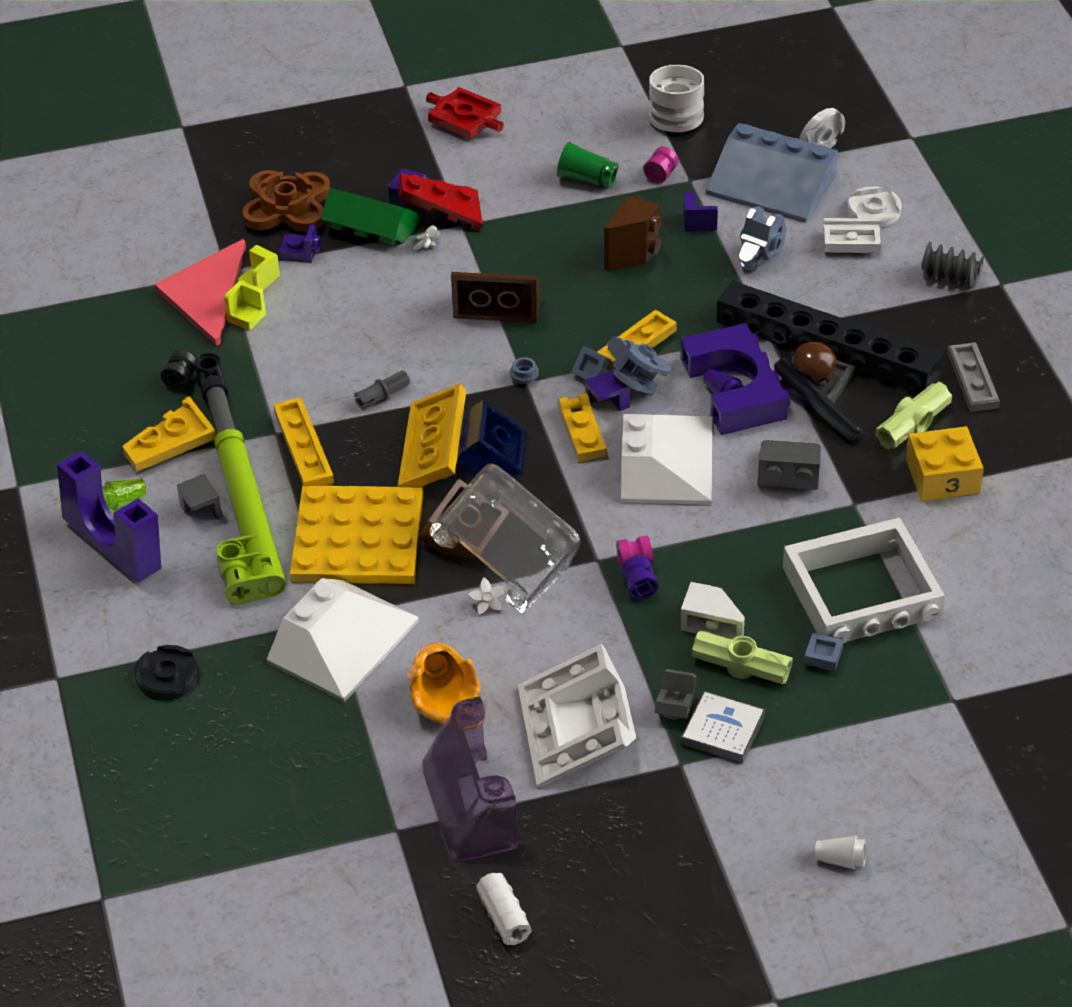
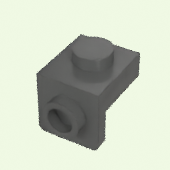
[654,669,696,720]

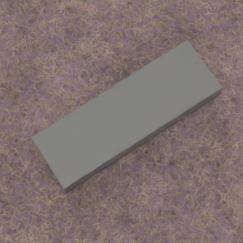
[947,343,1000,412]

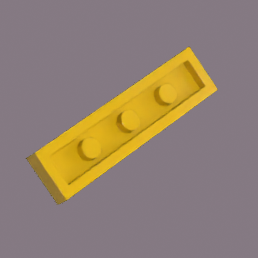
[273,397,334,486]

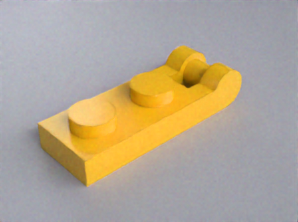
[557,393,607,463]

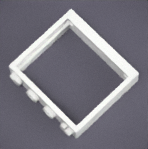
[783,518,945,643]

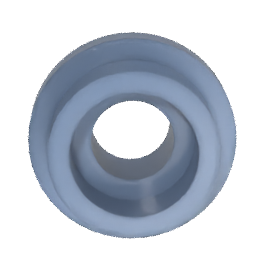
[510,357,539,384]

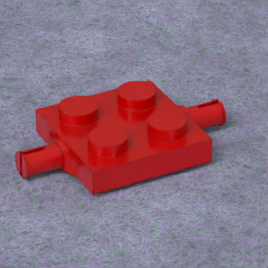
[426,87,504,140]

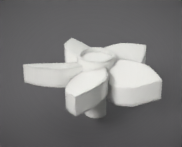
[412,225,441,251]
[467,577,505,615]

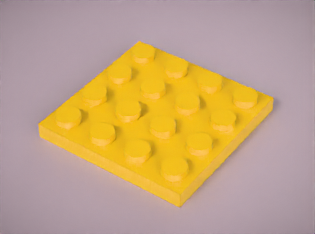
[290,485,423,584]

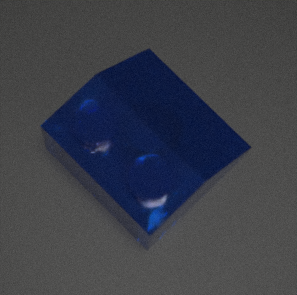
[457,399,527,475]

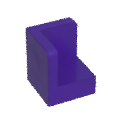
[683,192,718,231]
[585,369,630,411]

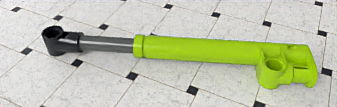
[195,352,287,604]

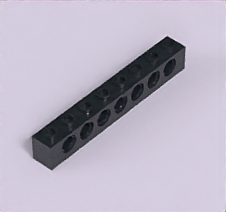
[716,280,942,393]

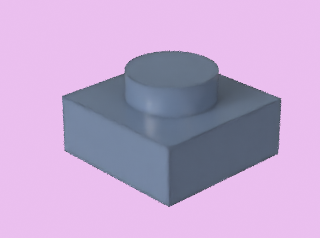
[571,346,611,380]
[804,633,844,671]

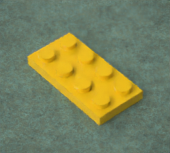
[398,383,466,487]

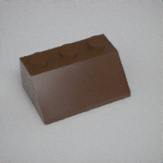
[451,272,541,323]

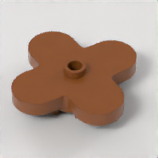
[242,170,330,232]

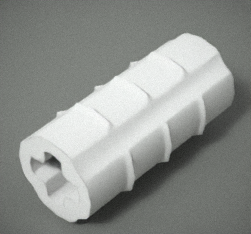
[476,873,532,945]

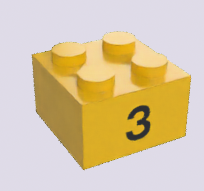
[906,426,984,501]

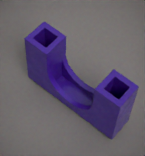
[680,323,791,435]
[57,451,162,582]

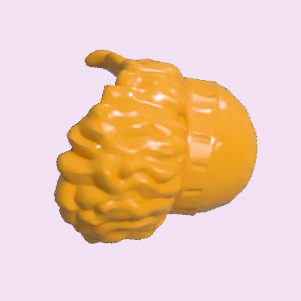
[407,642,481,724]

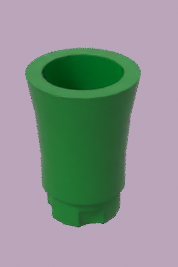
[557,142,619,188]

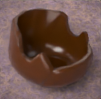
[792,342,837,383]

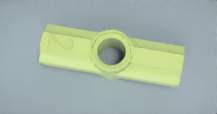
[875,382,952,450]
[692,631,793,684]

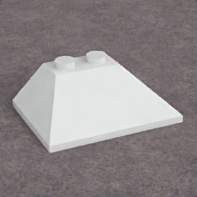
[621,414,712,505]
[267,578,419,703]
[518,644,636,788]

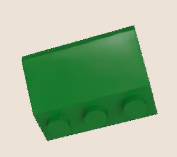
[321,188,422,245]

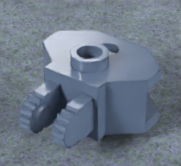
[738,206,787,273]
[607,336,672,395]

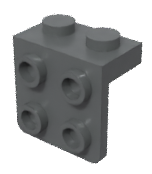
[757,440,821,490]

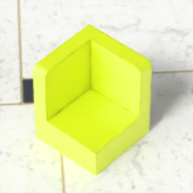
[238,245,280,290]
[224,280,266,331]

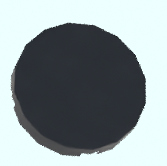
[134,645,200,700]

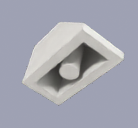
[681,582,745,639]

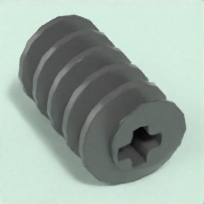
[921,241,984,288]

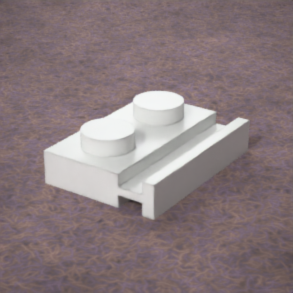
[823,218,881,253]

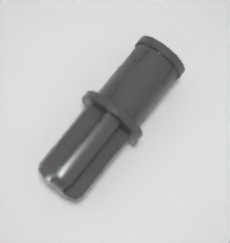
[354,370,410,410]

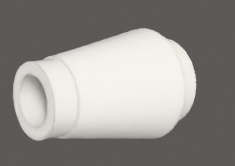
[815,835,867,870]

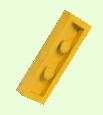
[597,309,677,370]

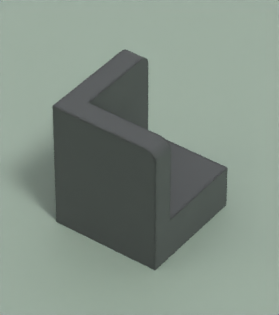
[177,474,222,519]

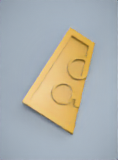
[122,396,216,472]

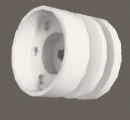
[649,65,704,132]

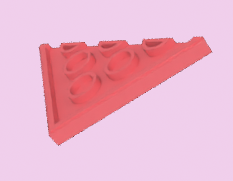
[155,239,246,347]

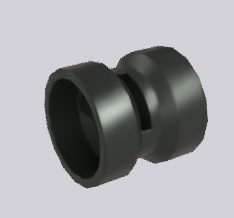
[160,350,196,390]

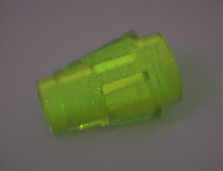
[102,478,147,510]

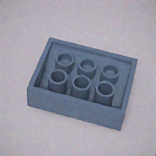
[706,123,838,223]

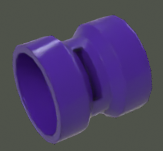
[620,556,659,600]

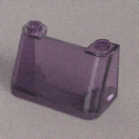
[422,696,518,861]

